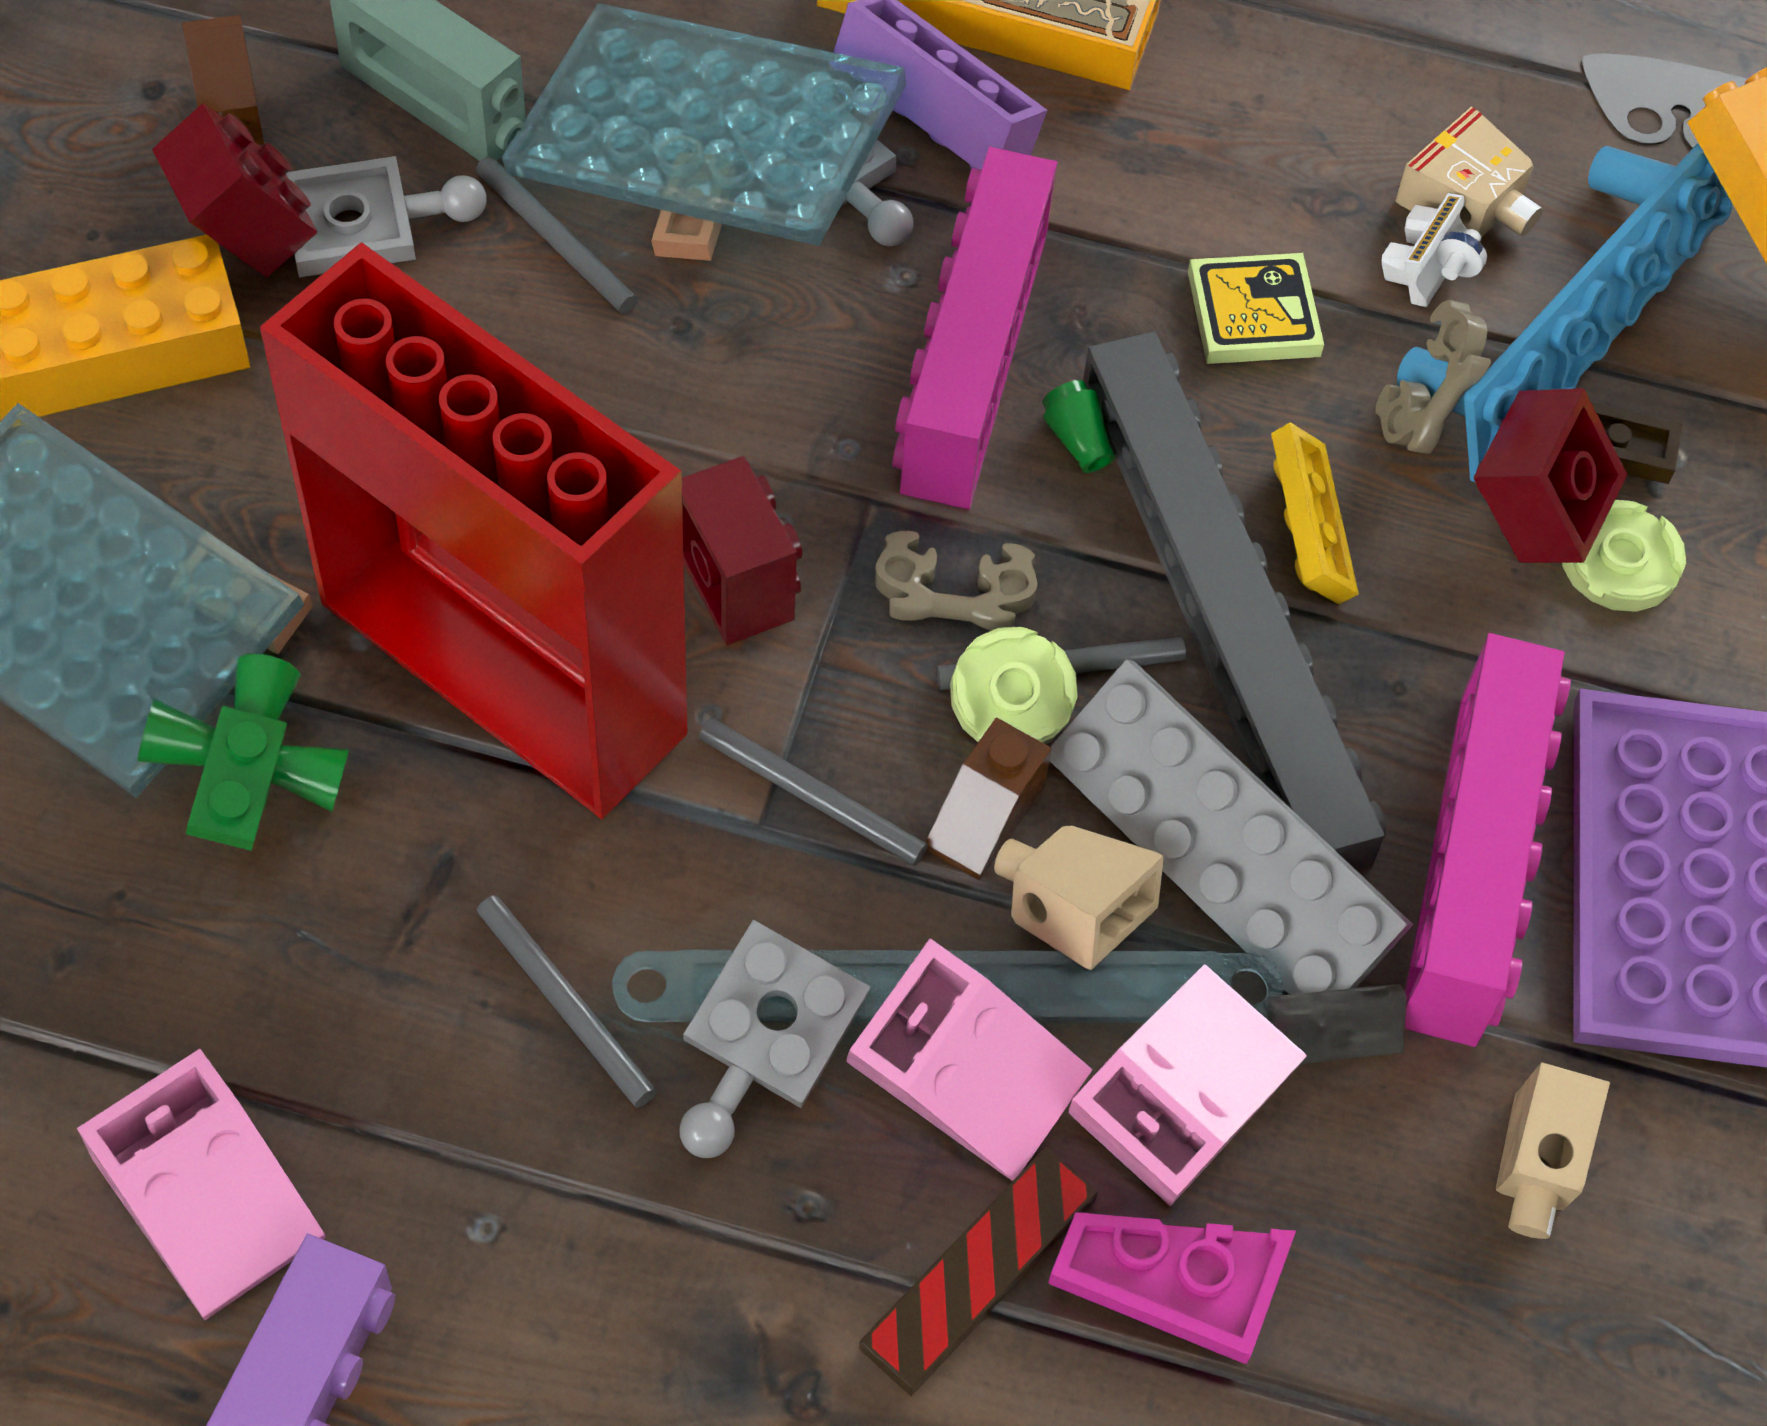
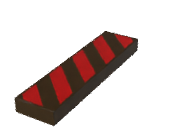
[859,1146,1098,1396]

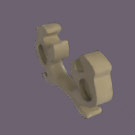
[1375,300,1491,454]
[875,531,1038,631]

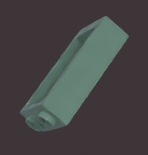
[330,0,527,161]

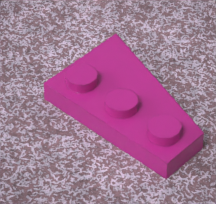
[1048,1212,1296,1365]

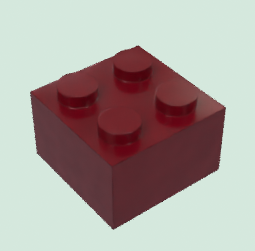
[152,103,318,278]
[1473,388,1627,563]
[682,455,803,646]

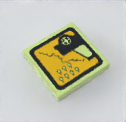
[1188,253,1324,364]

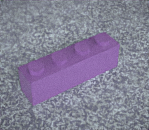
[831,0,1047,170]
[206,1233,395,1426]

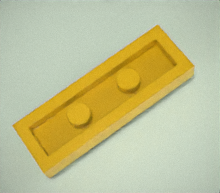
[1271,422,1359,605]

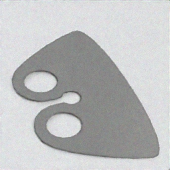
[1582,53,1747,148]

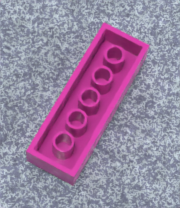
[892,146,1058,510]
[1397,633,1571,1047]

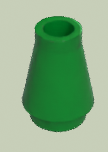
[1042,380,1115,473]

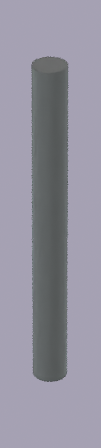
[476,156,638,314]
[936,636,1186,691]
[699,717,928,866]
[477,895,657,1108]

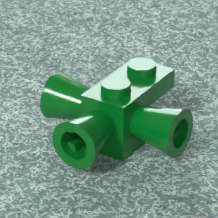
[137,654,349,851]

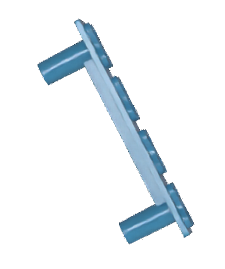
[1397,143,1733,483]

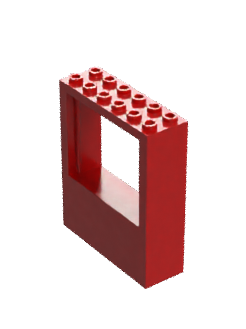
[260,242,688,819]

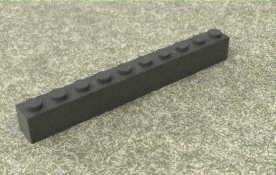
[1083,331,1387,870]

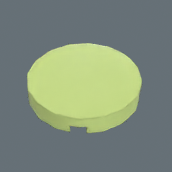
[1562,500,1686,612]
[950,627,1078,744]

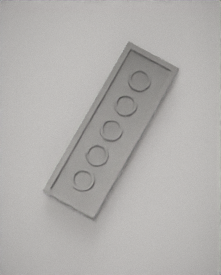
[1050,659,1414,1022]

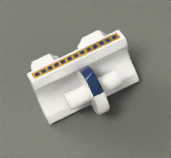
[1381,193,1487,307]

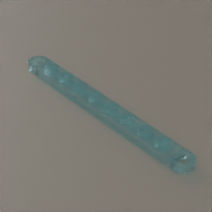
[612,950,1284,1023]

